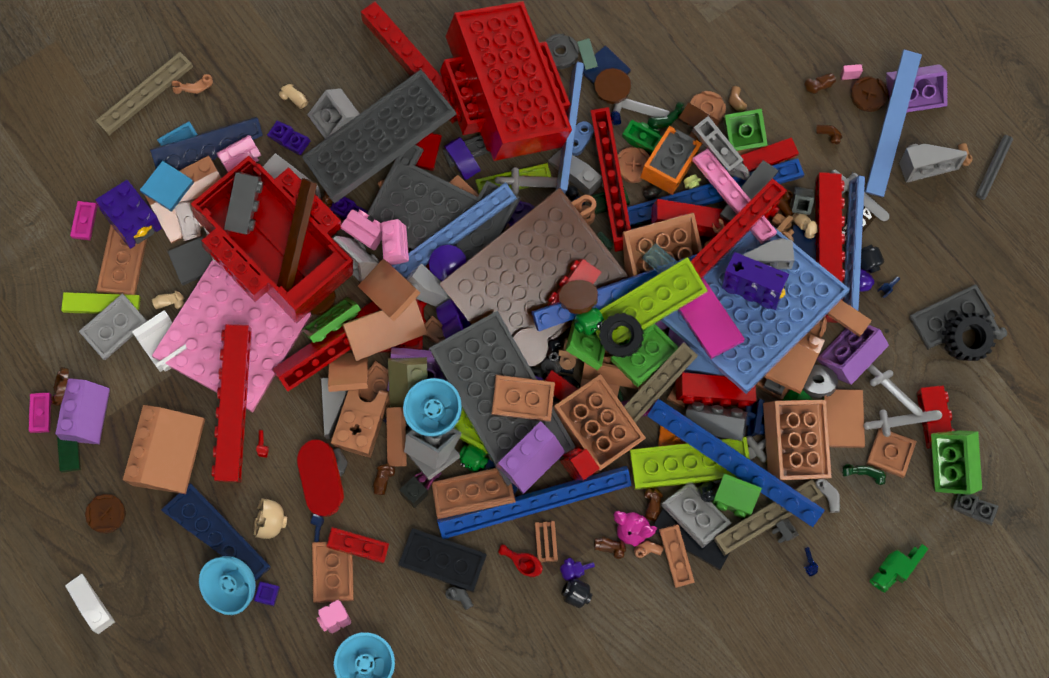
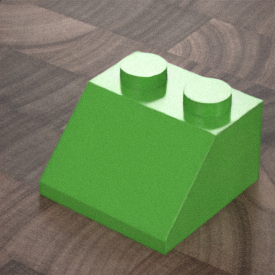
[723,109,768,151]
[712,474,762,519]

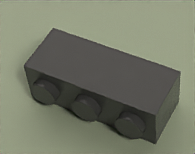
[224,172,263,235]
[686,402,748,441]

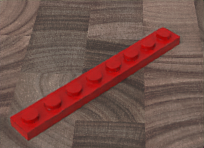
[691,178,787,279]

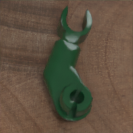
[647,102,685,129]
[842,464,886,485]

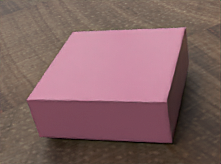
[840,64,863,80]

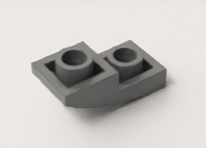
[953,494,999,526]

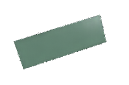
[577,38,598,70]

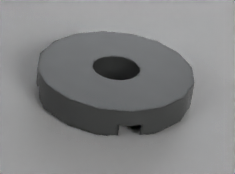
[545,34,579,69]
[802,365,838,398]

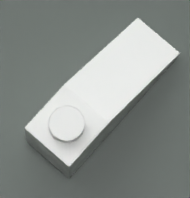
[65,574,115,634]

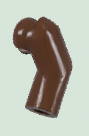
[816,125,842,144]
[778,190,794,218]

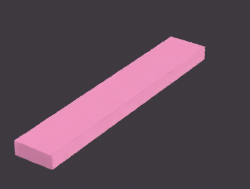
[692,148,777,244]

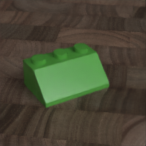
[931,430,982,495]

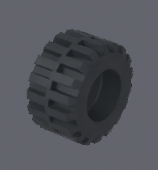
[942,313,997,361]

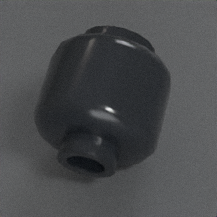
[860,245,884,274]
[561,578,593,608]

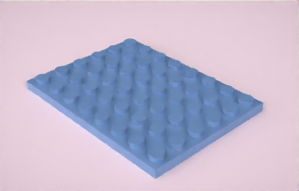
[661,227,850,394]

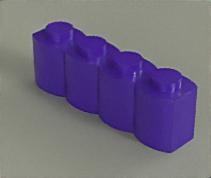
[436,299,471,339]

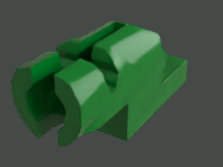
[869,544,929,593]

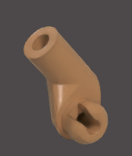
[729,86,747,112]
[958,143,973,166]

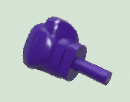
[859,268,874,292]
[560,558,595,581]

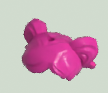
[614,511,657,547]

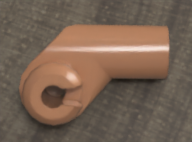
[634,541,664,558]

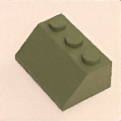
[388,357,428,408]

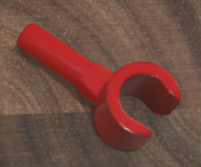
[256,430,269,458]

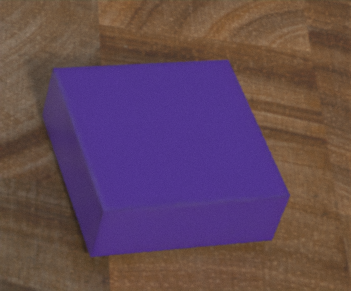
[254,581,280,606]

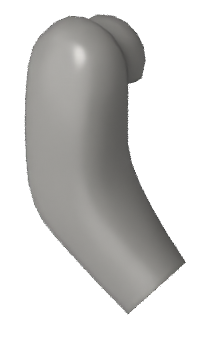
[815,479,840,513]

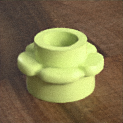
[683,174,701,189]

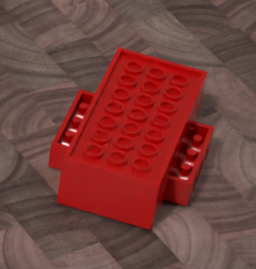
[440,1,572,161]
[191,156,353,324]

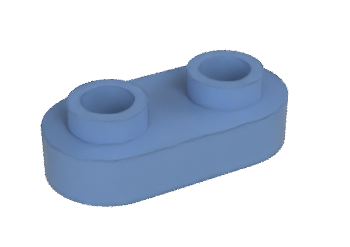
[572,122,594,156]

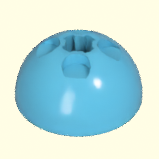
[403,378,462,437]
[199,556,256,615]
[334,633,395,678]

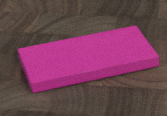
[678,278,745,359]

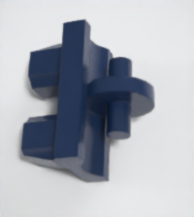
[744,399,765,437]

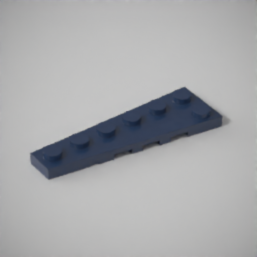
[149,117,263,171]
[162,483,271,581]

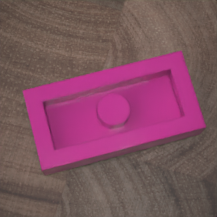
[70,201,98,241]
[29,393,51,433]

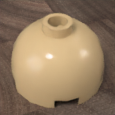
[253,498,287,539]

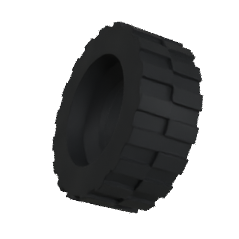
[599,313,644,358]

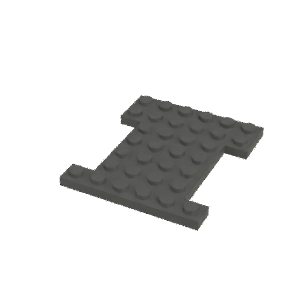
[354,145,521,262]

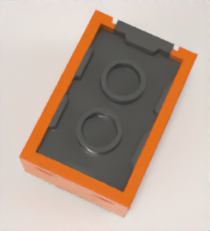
[640,126,702,195]

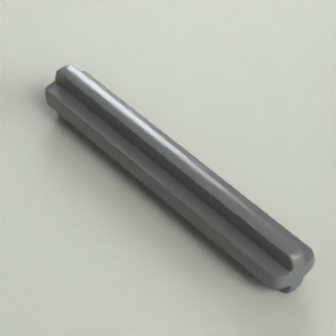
[976,135,1013,200]

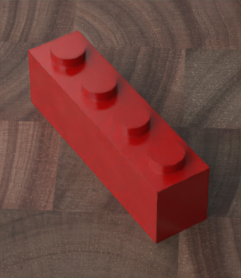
[651,199,728,238]
[676,373,756,408]

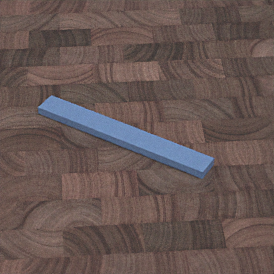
[865,50,922,197]
[556,62,584,194]
[843,176,865,311]
[392,182,517,279]

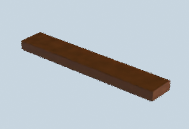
[277,178,317,292]

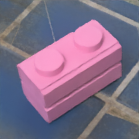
[216,135,261,173]
[341,209,382,250]
[381,219,409,265]
[317,600,351,634]

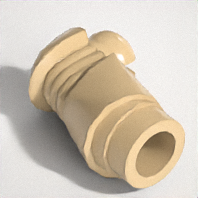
[279,84,308,109]
[792,213,818,239]
[152,291,185,310]

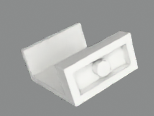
[132,310,187,372]

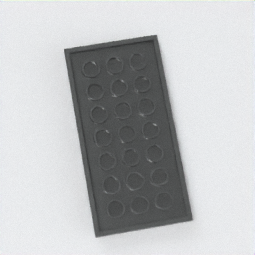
[302,70,457,204]
[429,311,575,486]

